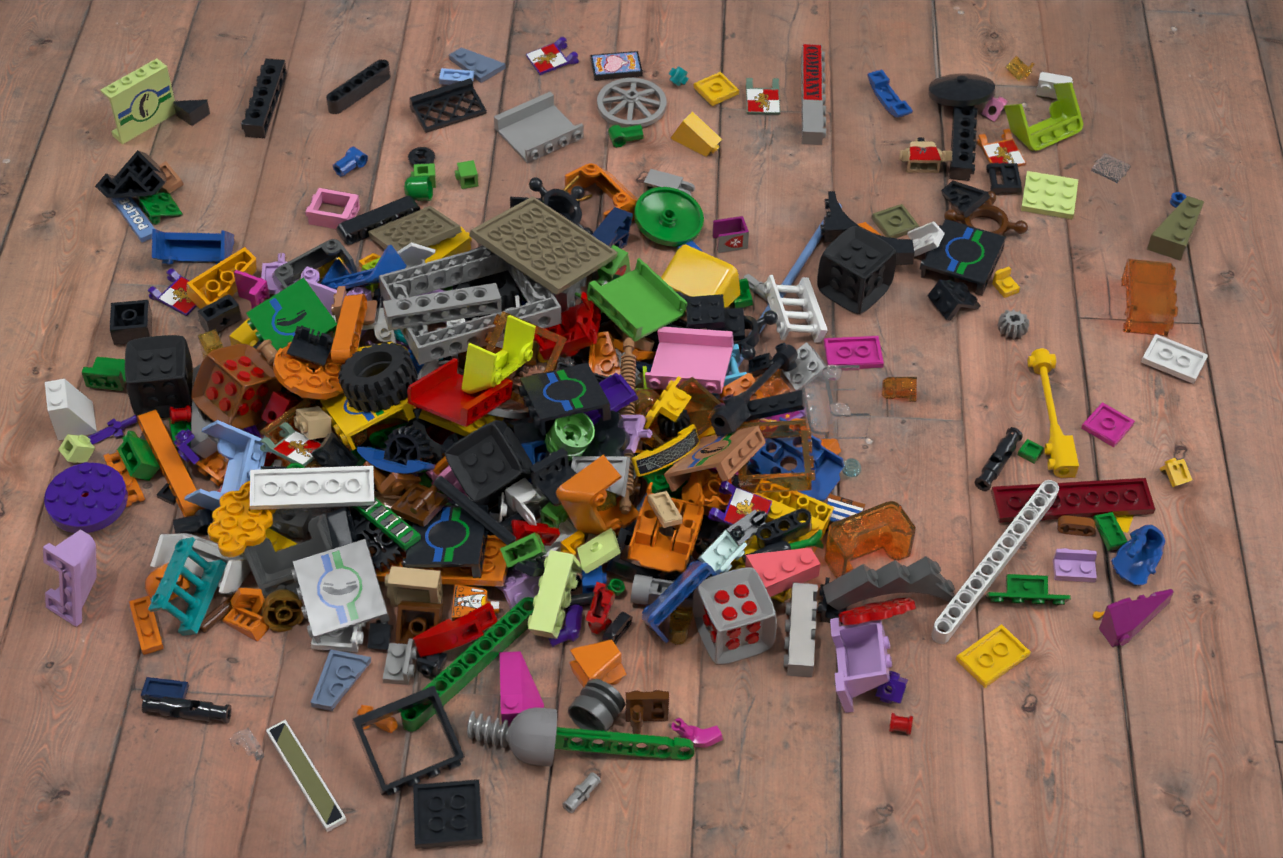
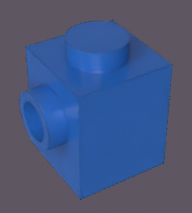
[581,565,607,594]

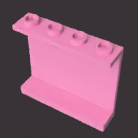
[645,327,734,394]

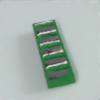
[353,497,421,550]

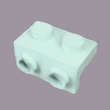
[698,530,747,575]

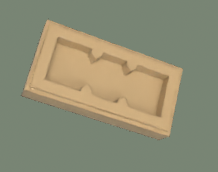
[648,491,683,528]

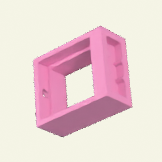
[306,188,360,229]

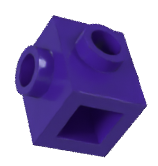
[874,671,908,704]

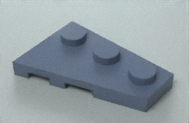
[449,47,506,83]
[311,649,372,711]

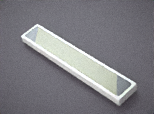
[266,720,347,832]

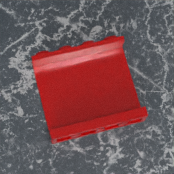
[407,358,513,427]

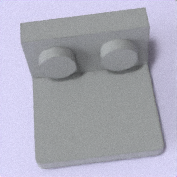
[781,342,834,391]

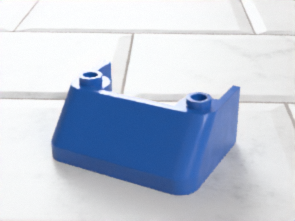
[152,229,234,264]

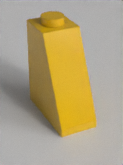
[671,112,722,157]

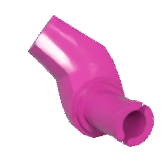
[671,718,723,748]

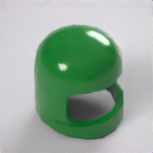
[404,175,433,201]

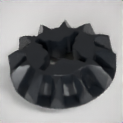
[408,147,435,165]

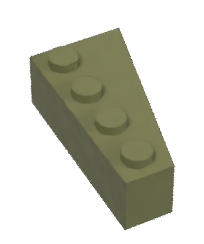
[1147,196,1204,261]

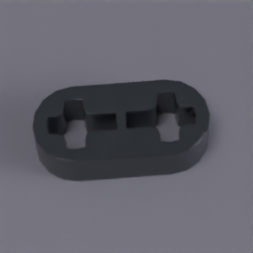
[602,611,633,644]

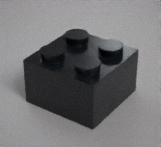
[110,300,152,345]

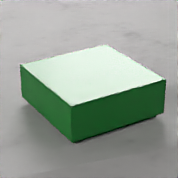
[1017,439,1044,464]

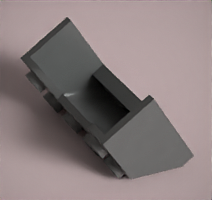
[244,513,333,599]

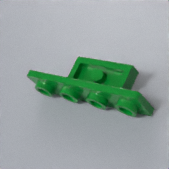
[986,574,1071,605]

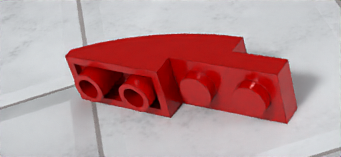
[413,602,498,657]

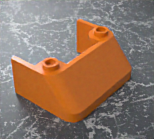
[565,163,638,221]
[556,455,639,535]

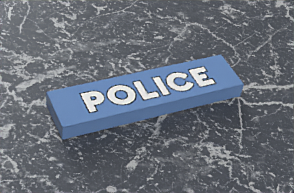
[111,197,155,243]

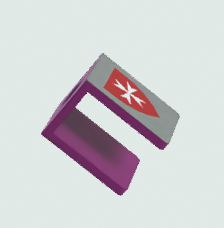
[712,216,749,253]

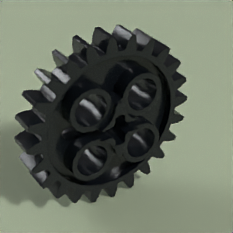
[354,515,406,572]

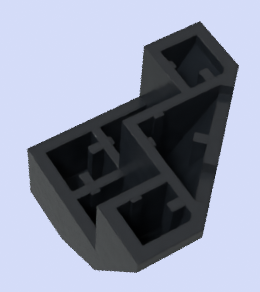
[95,150,166,198]

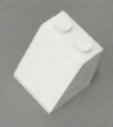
[45,379,97,440]

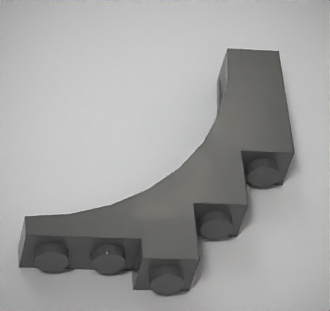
[823,556,955,611]

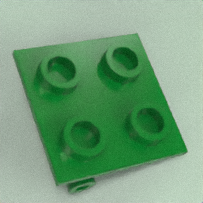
[137,192,183,225]

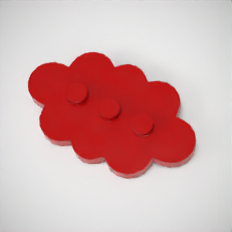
[839,597,916,625]

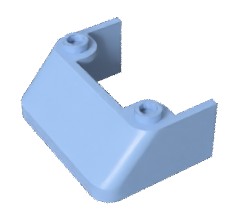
[184,420,267,511]

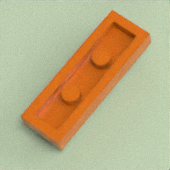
[129,596,164,655]

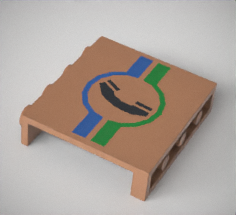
[664,425,766,491]

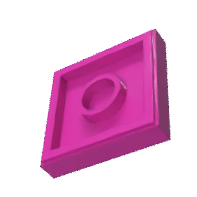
[1081,402,1135,447]

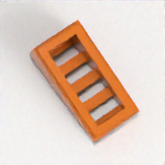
[222,607,269,641]

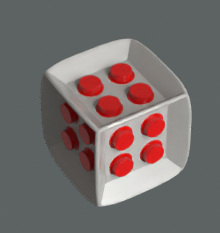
[693,567,777,664]

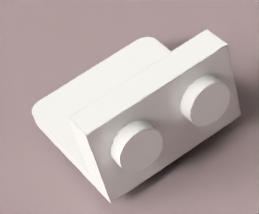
[1036,72,1073,99]

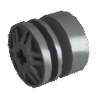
[568,679,625,731]

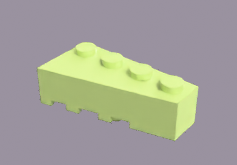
[528,550,583,639]

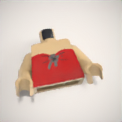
[899,137,952,173]

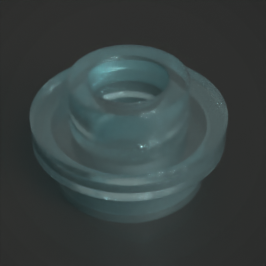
[842,458,861,477]

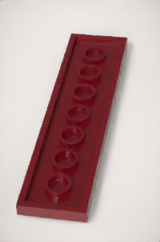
[991,478,1155,523]

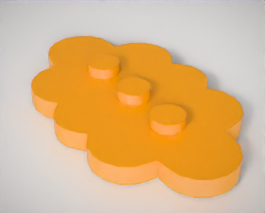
[207,481,276,557]

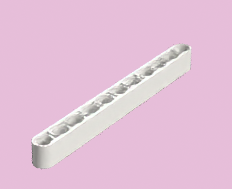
[931,480,1059,644]

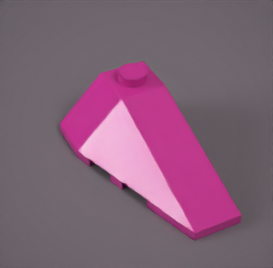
[500,651,544,727]

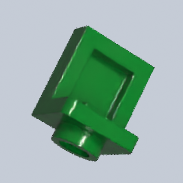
[733,278,753,308]

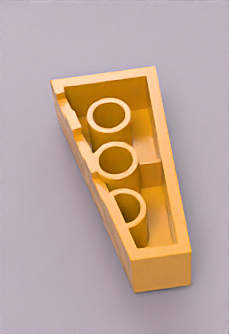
[187,247,256,309]

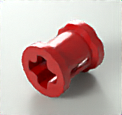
[169,405,192,424]
[889,713,913,735]

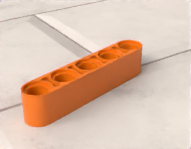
[331,294,367,364]

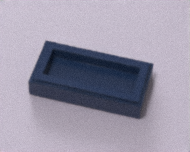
[141,677,189,699]

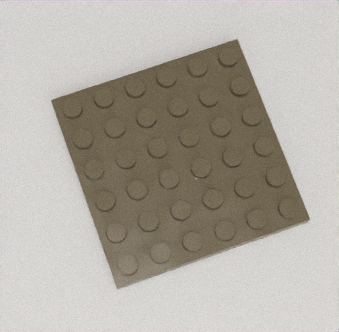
[469,196,618,295]

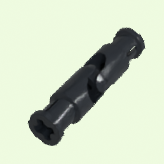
[974,427,1023,491]
[142,694,232,723]

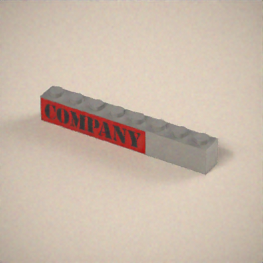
[801,44,826,145]

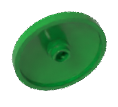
[634,187,704,246]

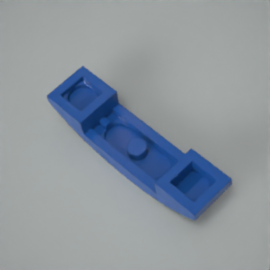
[867,69,913,118]
[357,447,435,473]

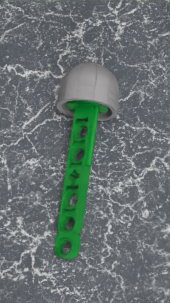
[508,708,694,766]

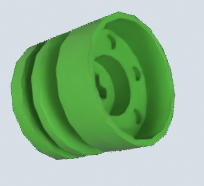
[545,413,595,462]

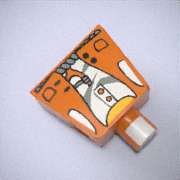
[452,585,500,622]

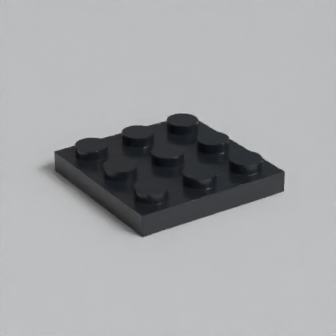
[413,779,483,849]

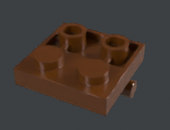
[391,483,448,527]
[625,690,669,734]

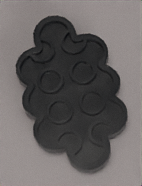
[581,411,630,456]

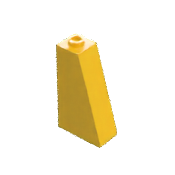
[425,226,472,263]

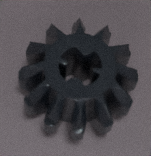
[657,410,690,437]

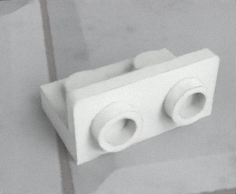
[907,221,945,257]

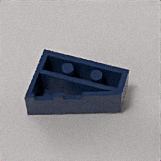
[592,207,633,249]

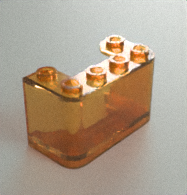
[1121,259,1178,337]
[824,501,916,579]

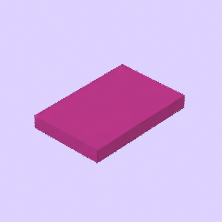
[823,336,884,370]

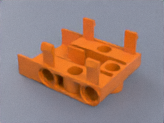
[627,482,705,573]

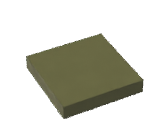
[871,204,920,238]

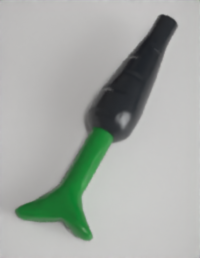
[742,529,824,563]

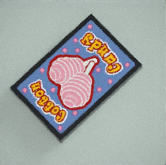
[590,51,643,80]

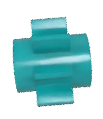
[668,66,689,86]

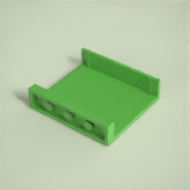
[587,258,688,342]

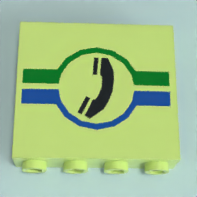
[101,59,176,144]

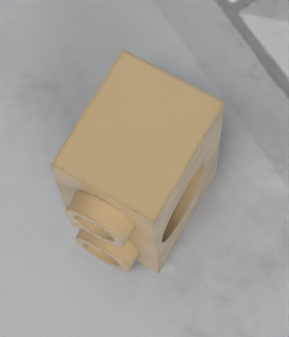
[294,406,332,440]

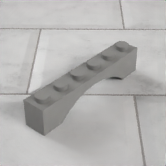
[191,364,219,459]

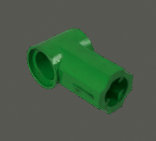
[608,125,644,147]

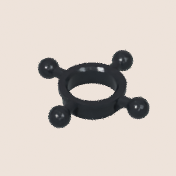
[529,177,593,235]
[725,307,778,360]

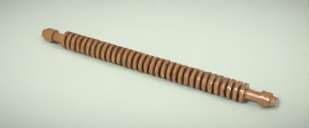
[619,337,636,515]

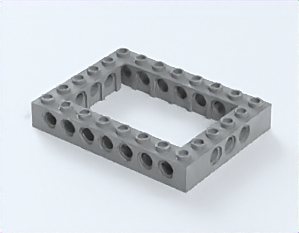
[379,247,561,365]

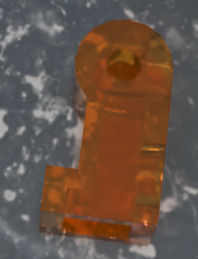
[882,377,917,402]

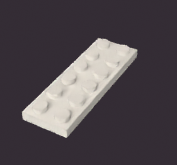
[250,466,374,510]

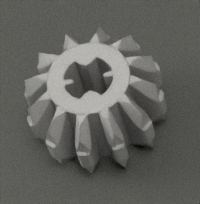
[997,309,1029,340]

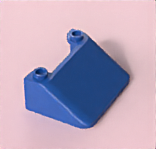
[320,245,407,291]
[642,561,717,643]

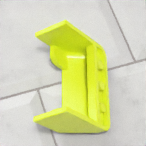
[462,315,536,394]

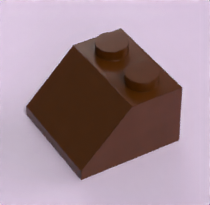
[395,600,443,646]

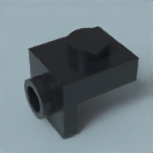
[367,619,393,650]

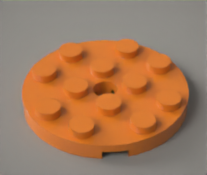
[273,342,345,400]

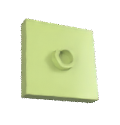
[577,528,621,574]

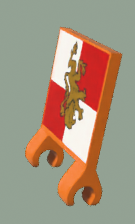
[977,129,1026,166]

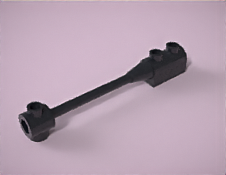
[711,343,798,436]

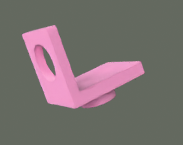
[982,96,1009,122]

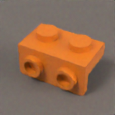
[195,451,229,486]

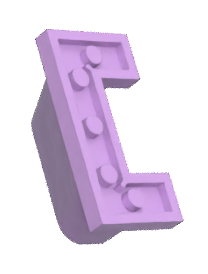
[43,529,97,627]
[830,618,892,713]

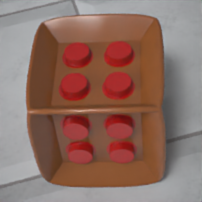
[191,344,282,429]

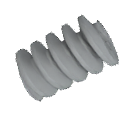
[467,711,509,748]

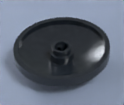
[929,73,995,107]

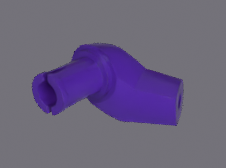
[548,605,583,647]

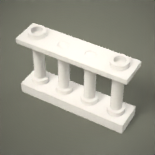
[763,275,828,343]

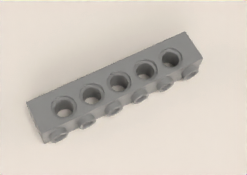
[383,283,501,331]

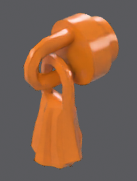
[357,705,398,733]

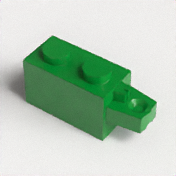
[117,431,160,481]

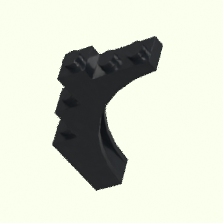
[820,191,915,265]

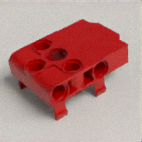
[534,292,601,360]

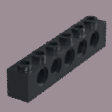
[241,58,287,139]
[949,105,978,181]

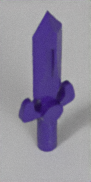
[87,415,138,444]

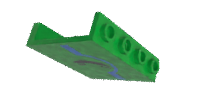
[246,277,337,351]

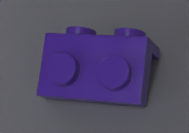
[173,429,200,464]

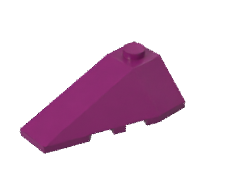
[1099,589,1174,648]

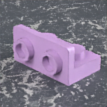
[1053,548,1097,582]

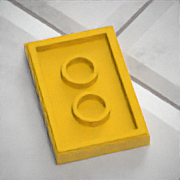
[956,624,1031,688]

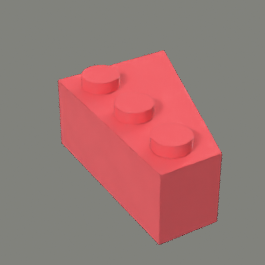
[745,548,820,597]

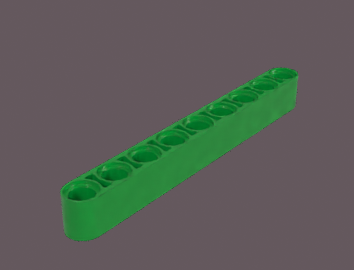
[400,597,534,732]

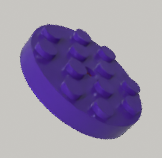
[44,462,128,533]

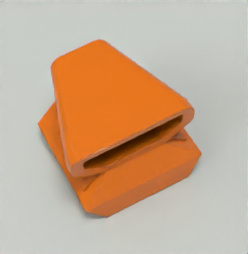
[682,469,732,516]
[569,640,627,688]

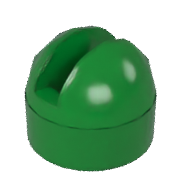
[607,578,625,597]

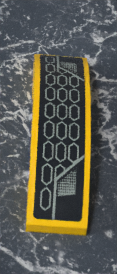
[631,424,700,477]

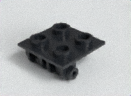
[287,325,334,366]

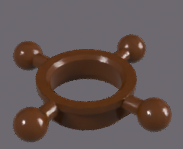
[944,191,1028,235]

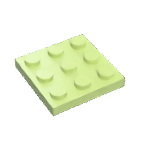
[1021,171,1078,220]

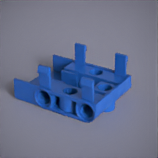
[747,417,845,501]

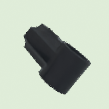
[173,509,213,535]

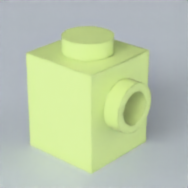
[58,434,95,463]

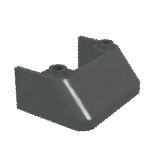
[272,239,357,292]

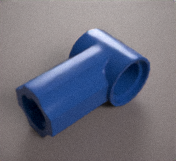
[333,147,368,177]

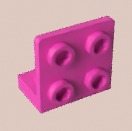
[234,270,270,309]

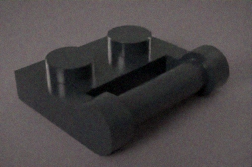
[986,163,1022,195]

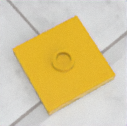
[693,72,739,106]

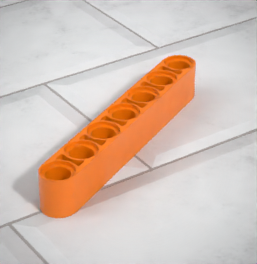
[137,410,205,517]

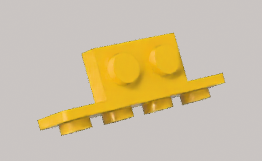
[644,376,691,429]

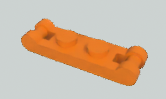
[103,450,145,507]

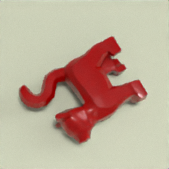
[586,582,615,634]

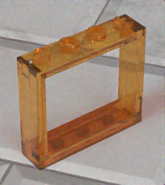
[736,420,815,493]

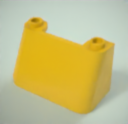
[661,245,740,307]

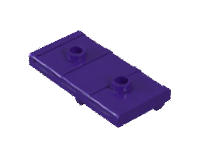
[583,373,638,425]

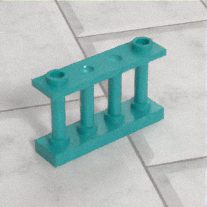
[148,537,227,636]

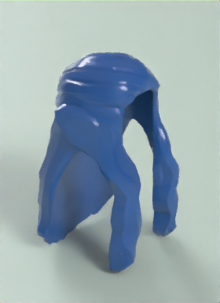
[1111,524,1165,586]

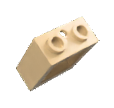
[385,566,443,607]

